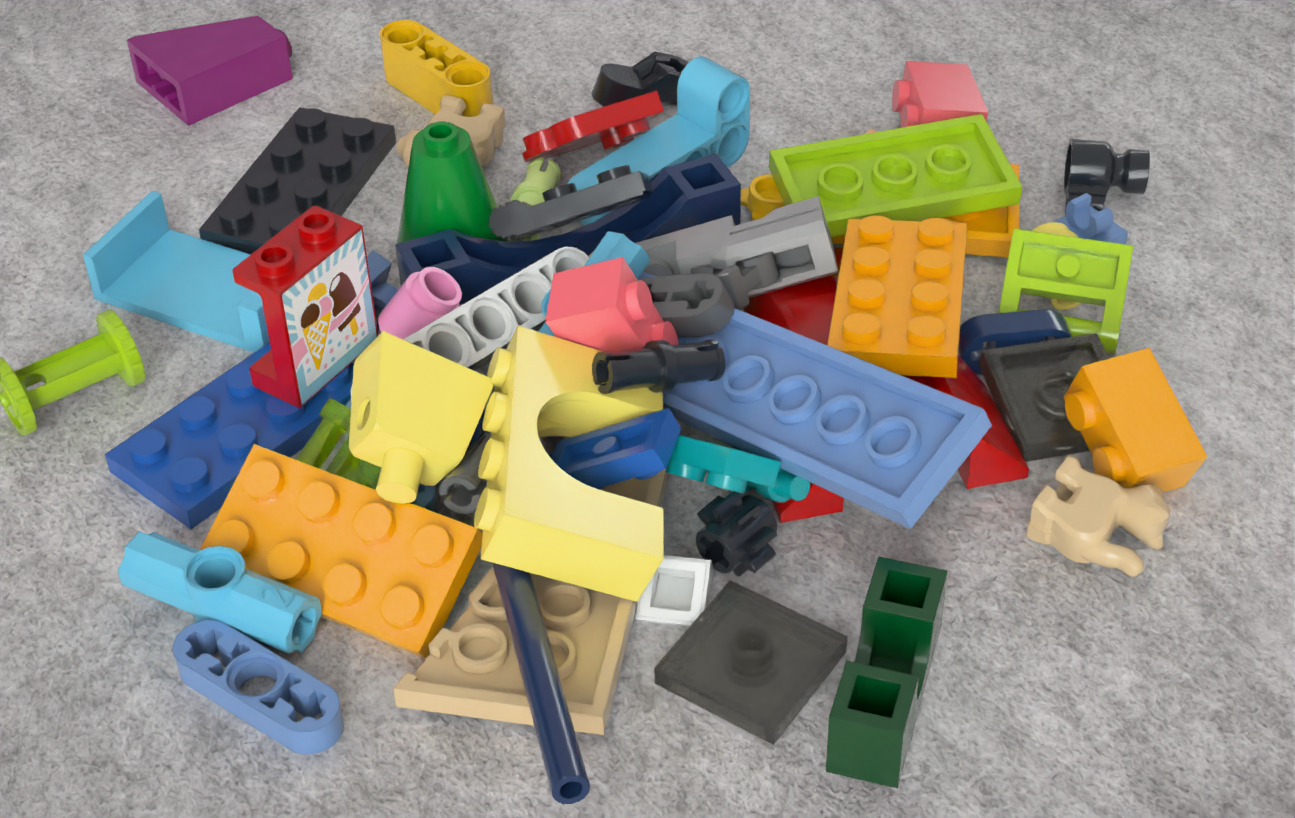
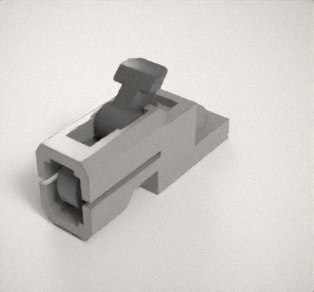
[635,196,839,311]

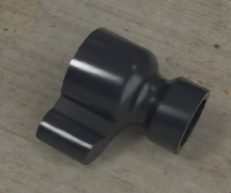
[1064,139,1150,214]

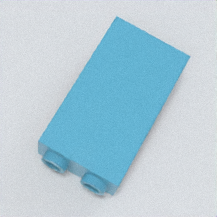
[83,191,270,352]

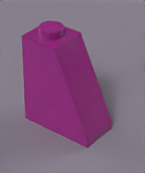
[127,16,293,126]

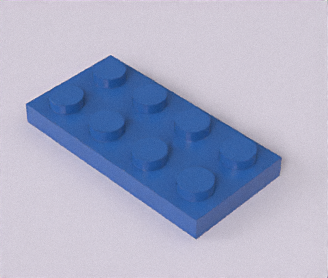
[105,342,354,529]

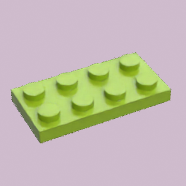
[768,114,1023,238]

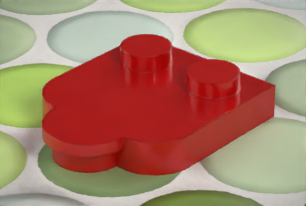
[522,91,664,162]

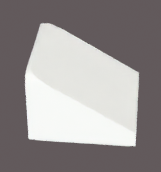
[635,555,714,629]

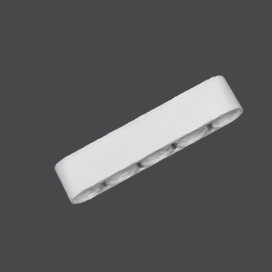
[350,246,589,401]

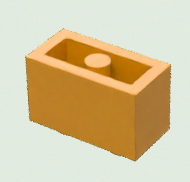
[1063,347,1207,492]

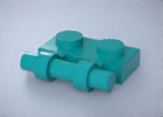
[665,435,810,502]

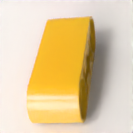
[380,20,493,117]

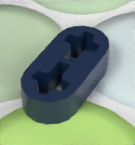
[958,309,1075,375]

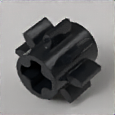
[696,491,777,577]

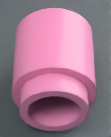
[378,267,462,339]

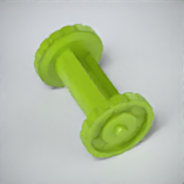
[0,309,145,436]

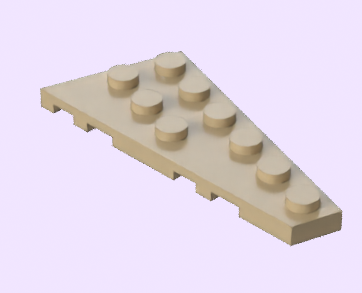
[393,421,678,735]

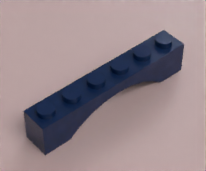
[395,154,741,306]

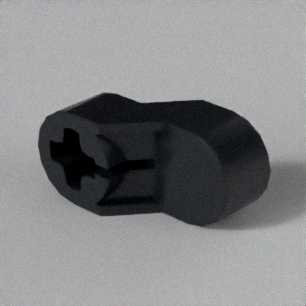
[592,51,689,107]

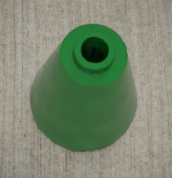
[397,121,508,244]

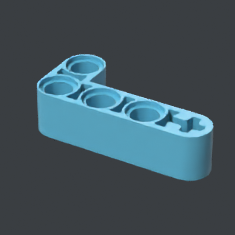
[567,56,750,226]

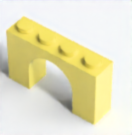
[474,326,664,602]

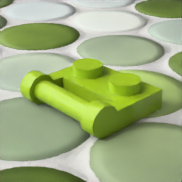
[999,228,1134,354]

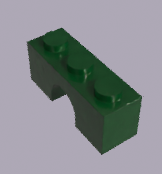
[826,556,948,789]

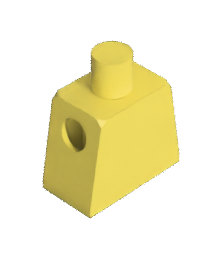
[349,331,494,504]

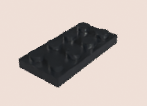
[199,107,396,255]

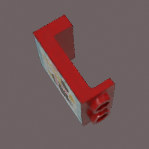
[232,206,378,409]

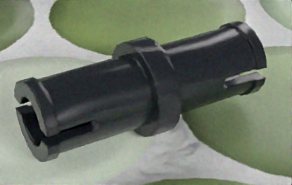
[592,339,725,394]

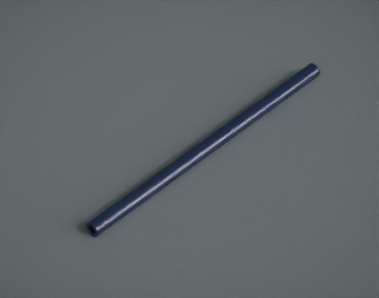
[465,409,590,804]

